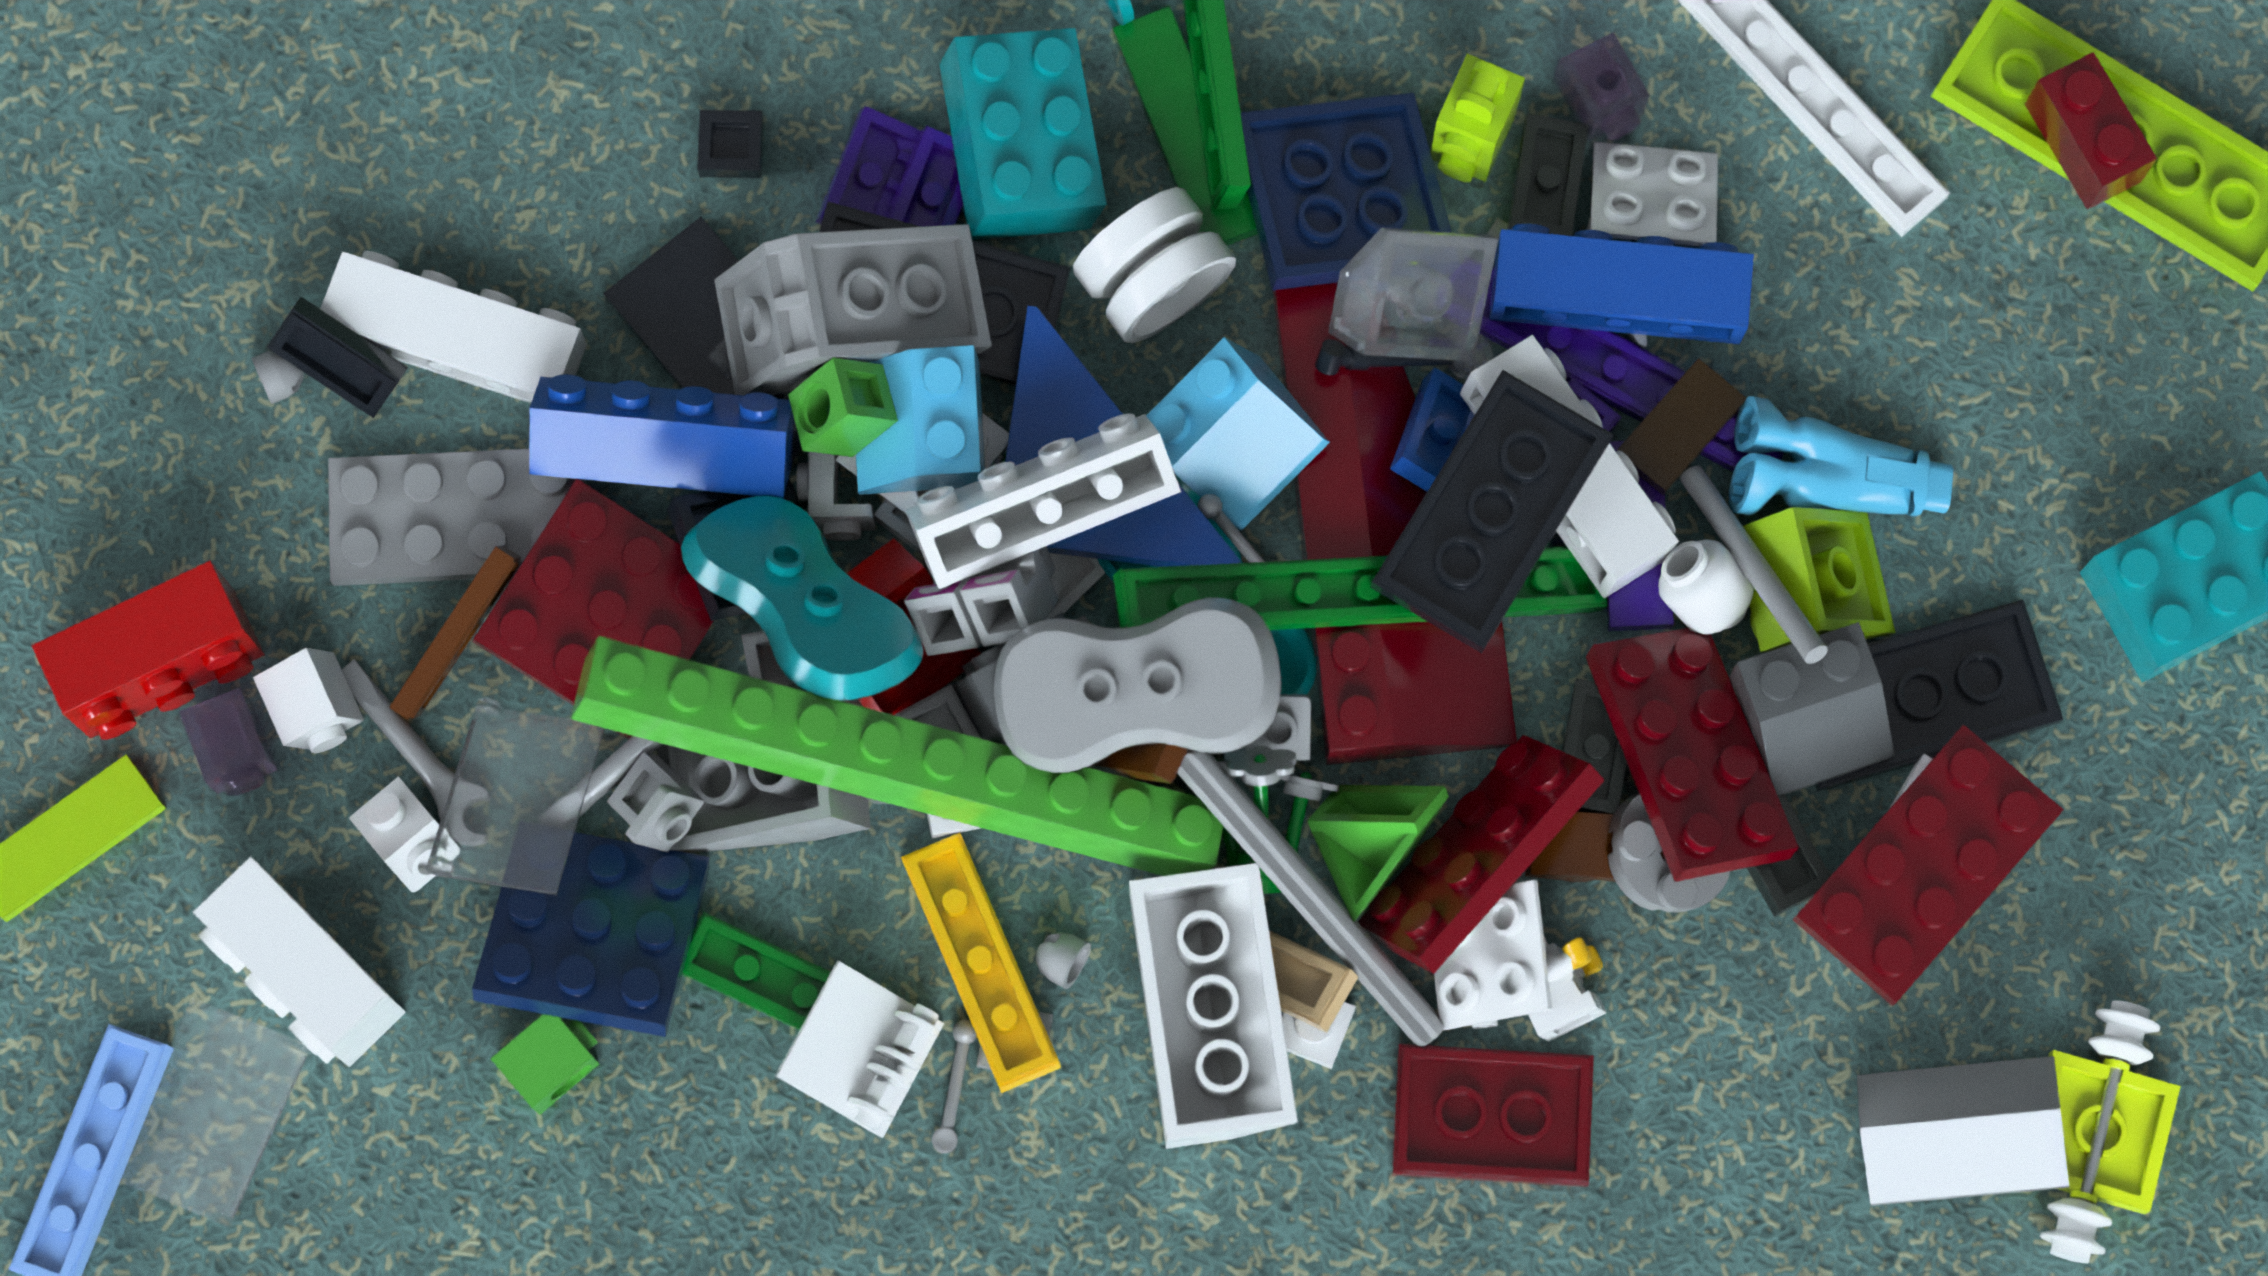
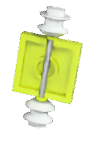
[2040,1001,2181,1263]

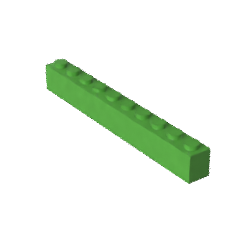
[571,636,1223,876]

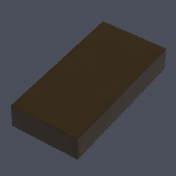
[1617,358,1747,496]

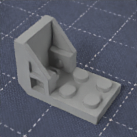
[714,224,992,396]

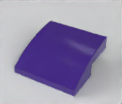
[815,106,963,227]

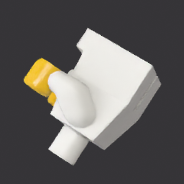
[1528,937,1607,1042]

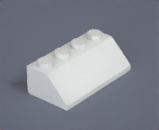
[1129,863,1297,1149]

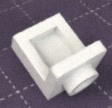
[349,776,461,892]

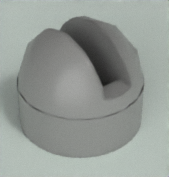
[251,351,304,404]
[1036,932,1091,989]

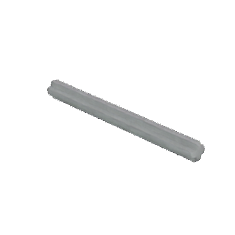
[1177,749,1444,1047]

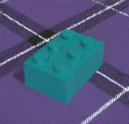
[939,28,1107,240]
[2080,471,2268,683]

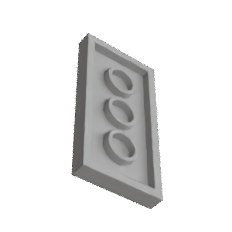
[328,449,585,586]

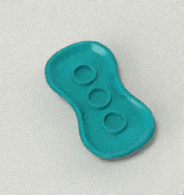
[681,496,923,700]

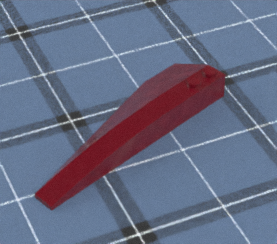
[1273,279,1517,765]

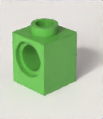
[788,358,898,457]
[490,1014,599,1115]

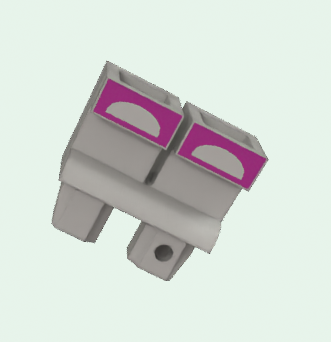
[904,546,1059,656]

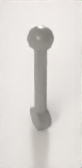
[1198,494,1265,563]
[932,1019,977,1154]

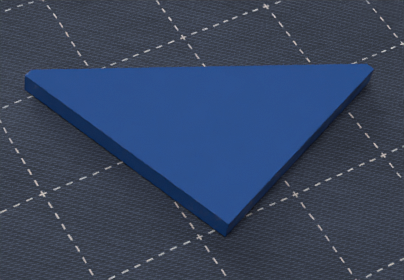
[1005,306,1241,567]

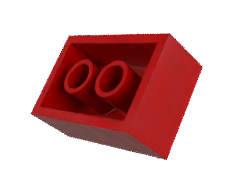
[31,560,265,740]

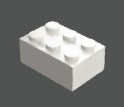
[193,857,406,1067]

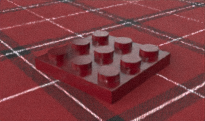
[472,479,714,740]

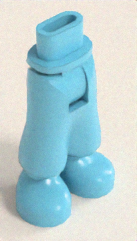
[1729,396,1953,517]

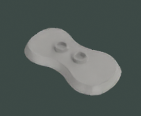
[994,598,1281,773]

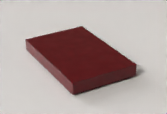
[1392,1044,1594,1187]

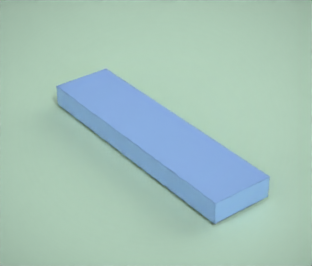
[8,1024,174,1276]

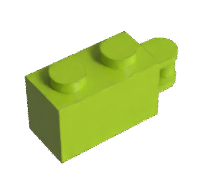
[1430,53,1525,182]

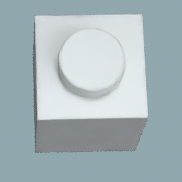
[253,648,364,753]

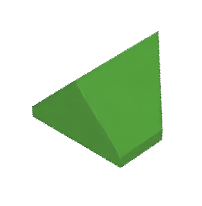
[1307,785,1449,922]

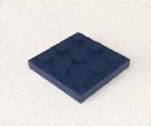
[1240,92,1458,291]
[472,822,710,1037]

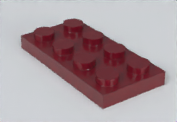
[1585,628,1799,882]
[1793,724,2064,1006]
[1358,735,1604,974]

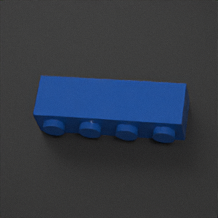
[1489,224,1754,345]
[529,374,794,498]

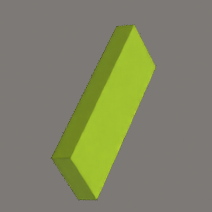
[0,754,167,922]

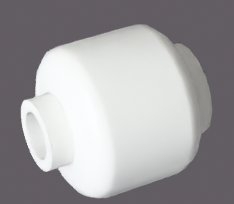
[1658,539,1754,635]

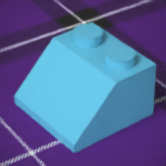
[1146,337,1330,531]
[856,345,985,495]

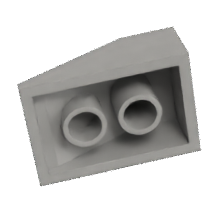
[658,700,871,853]

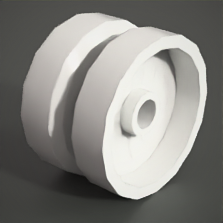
[1073,187,1236,343]

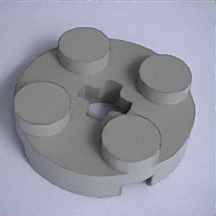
[1607,792,1730,913]

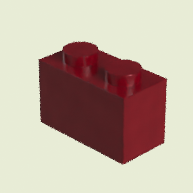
[2025,52,2157,210]

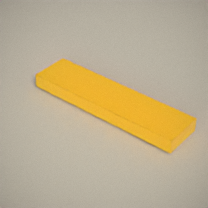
[901,832,1061,1093]

